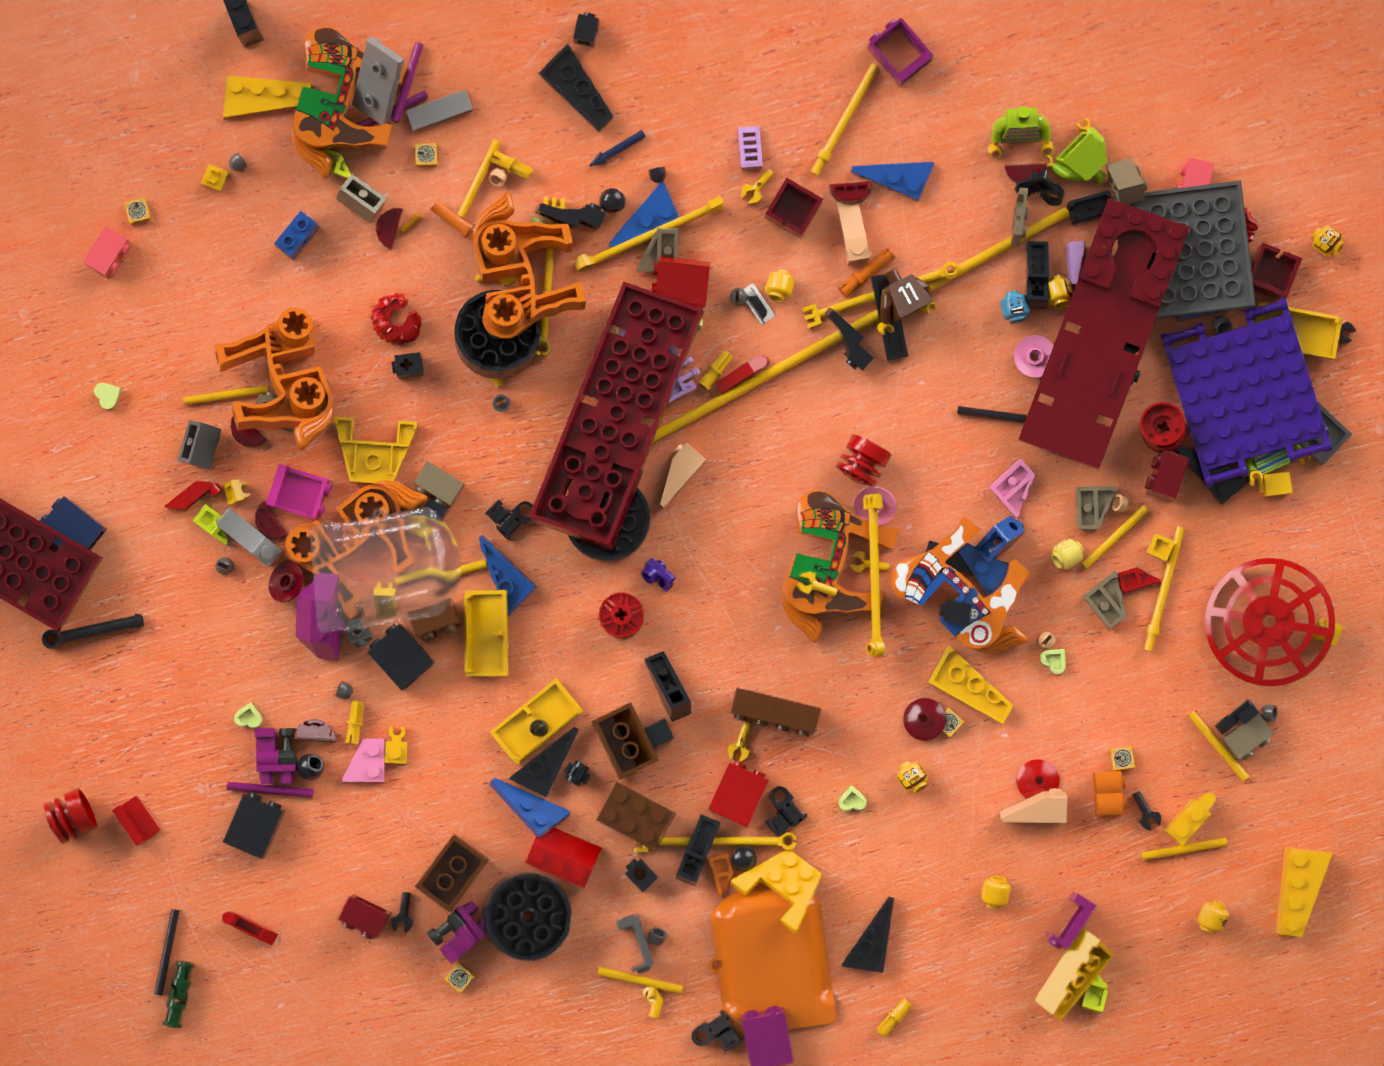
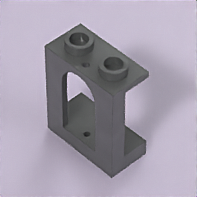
[616,913,654,974]

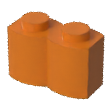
[1093,771,1127,816]

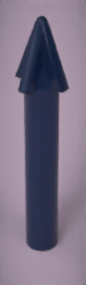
[589,130,646,166]

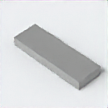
[406,89,473,131]

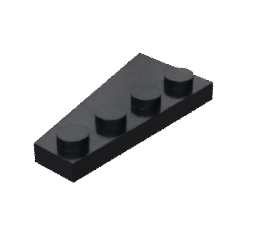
[538,43,614,132]

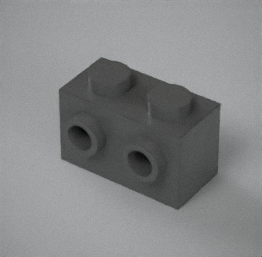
[177,420,221,470]

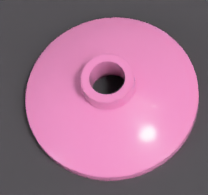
[1014,335,1054,378]
[854,486,897,525]

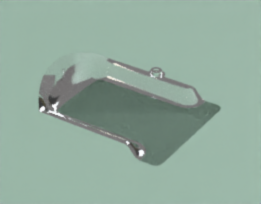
[309,507,461,633]

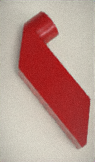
[714,355,769,394]
[165,481,223,511]
[222,911,278,945]

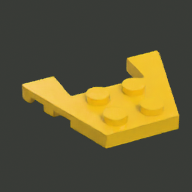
[334,417,418,484]
[731,850,821,934]

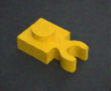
[384,726,408,764]

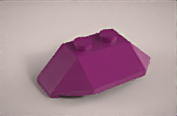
[296,574,342,661]

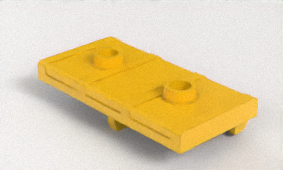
[1254,302,1343,360]
[464,590,509,676]
[490,678,583,765]

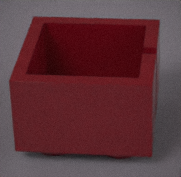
[765,177,823,239]
[1251,243,1302,300]
[1144,450,1189,502]
[338,894,392,940]

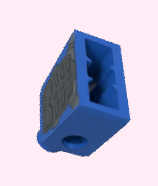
[975,516,1024,564]

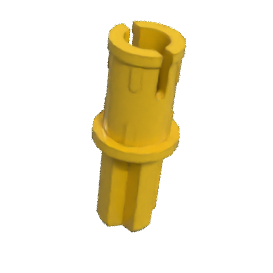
[491,151,533,179]
[698,350,733,390]
[345,701,364,744]
[876,998,913,1037]

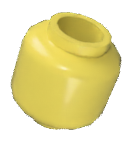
[1051,539,1084,570]

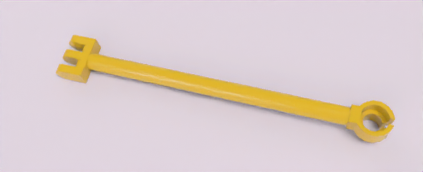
[537,197,565,357]
[575,197,725,273]
[802,261,959,329]
[863,493,885,657]
[634,833,797,852]

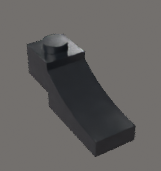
[535,203,606,230]
[1025,241,1049,309]
[824,307,874,371]
[675,814,721,887]

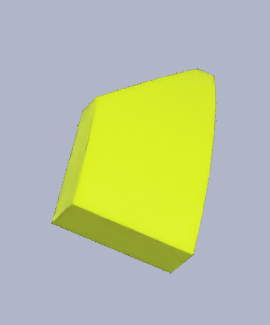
[1081,975,1108,1014]

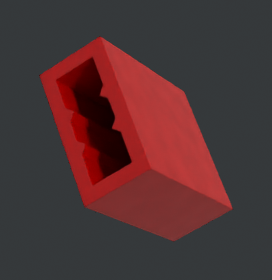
[652,257,711,308]
[708,761,769,827]

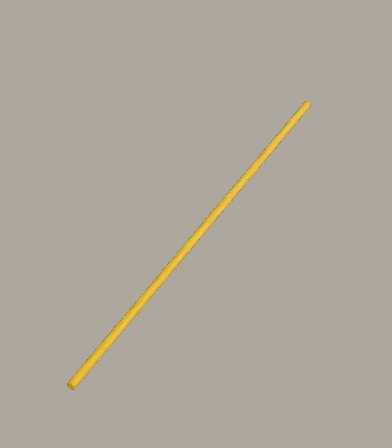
[567,207,1070,490]

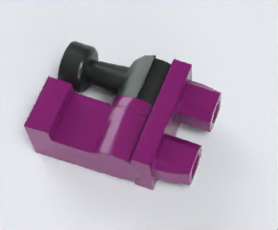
[255,728,298,784]
[427,901,485,965]

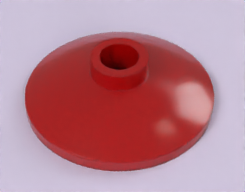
[1016,759,1060,799]

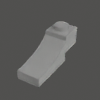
[215,507,282,567]

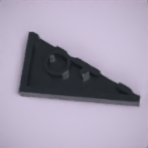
[1176,445,1250,505]
[509,727,579,797]
[842,897,894,973]

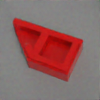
[1117,567,1161,594]

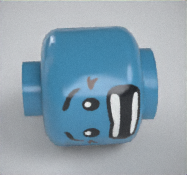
[1000,290,1030,323]

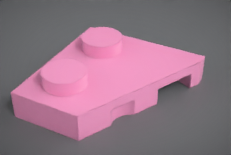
[988,459,1035,518]
[343,739,385,782]

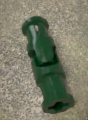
[162,960,195,1028]

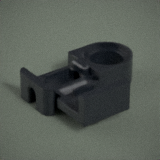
[1015,170,1065,206]
[485,499,533,540]
[1215,699,1259,735]
[765,786,807,837]
[691,1009,743,1052]

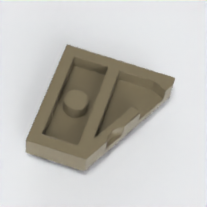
[1011,188,1028,246]
[637,228,679,272]
[1075,486,1118,530]
[1082,571,1127,630]

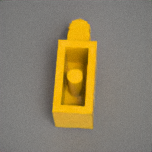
[1163,792,1216,846]

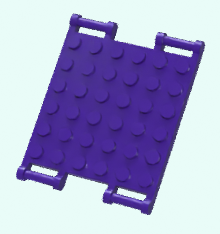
[1161,297,1333,488]

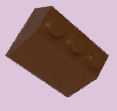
[591,702,659,780]

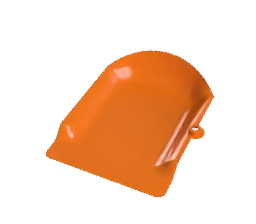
[708,882,836,1036]

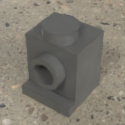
[342,613,373,647]

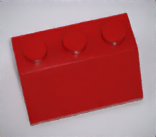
[525,827,602,888]

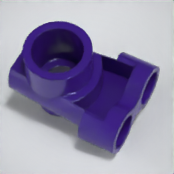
[641,558,676,592]

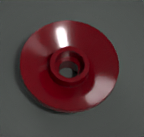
[268,561,304,602]
[903,698,946,741]

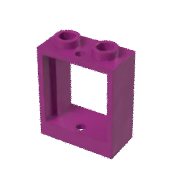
[867,17,934,86]

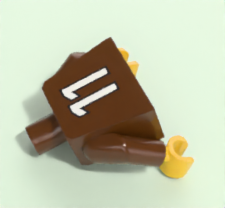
[877,268,937,335]

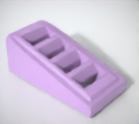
[738,126,763,170]
[1066,241,1085,287]

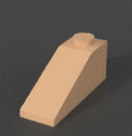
[837,202,870,265]
[660,443,706,509]
[1000,789,1067,823]

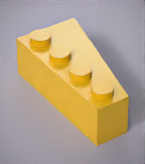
[1276,847,1332,937]
[1035,927,1115,1021]

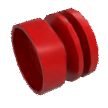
[1140,402,1187,453]
[835,434,892,487]
[599,592,644,639]
[44,788,98,844]

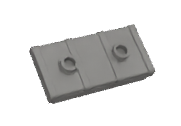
[352,37,405,125]

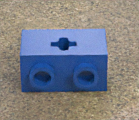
[274,210,320,261]

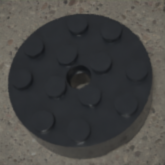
[454,290,540,379]
[568,487,650,562]
[482,872,572,961]

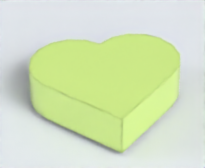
[94,383,121,410]
[1040,649,1066,674]
[234,702,263,728]
[838,785,867,811]

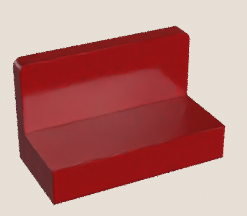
[112,796,160,846]

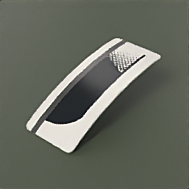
[743,283,775,325]

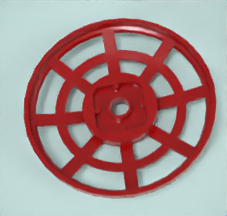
[1205,558,1336,687]

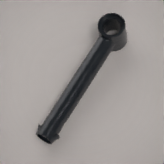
[42,613,144,649]

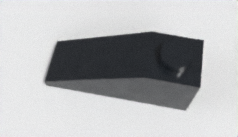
[644,651,692,722]

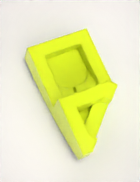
[324,149,351,179]
[192,504,228,545]

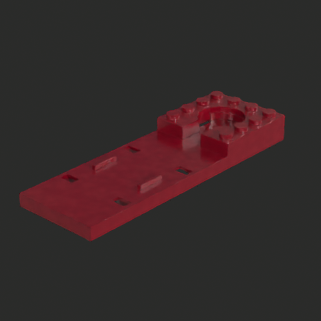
[1018,198,1190,470]
[529,281,704,551]
[0,498,103,632]

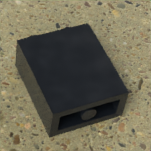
[223,0,264,48]
[367,624,435,691]
[223,792,285,859]

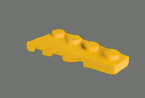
[223,76,312,119]
[927,645,1013,724]

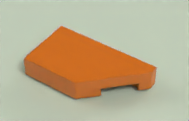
[708,852,734,897]

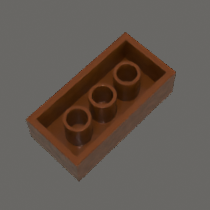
[730,688,821,737]

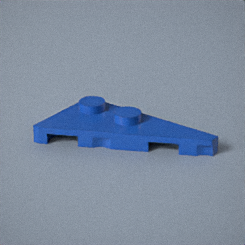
[850,162,934,201]
[609,181,679,248]
[479,535,537,616]
[957,543,1008,596]
[490,778,570,838]

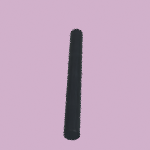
[957,406,1027,423]
[154,909,180,995]

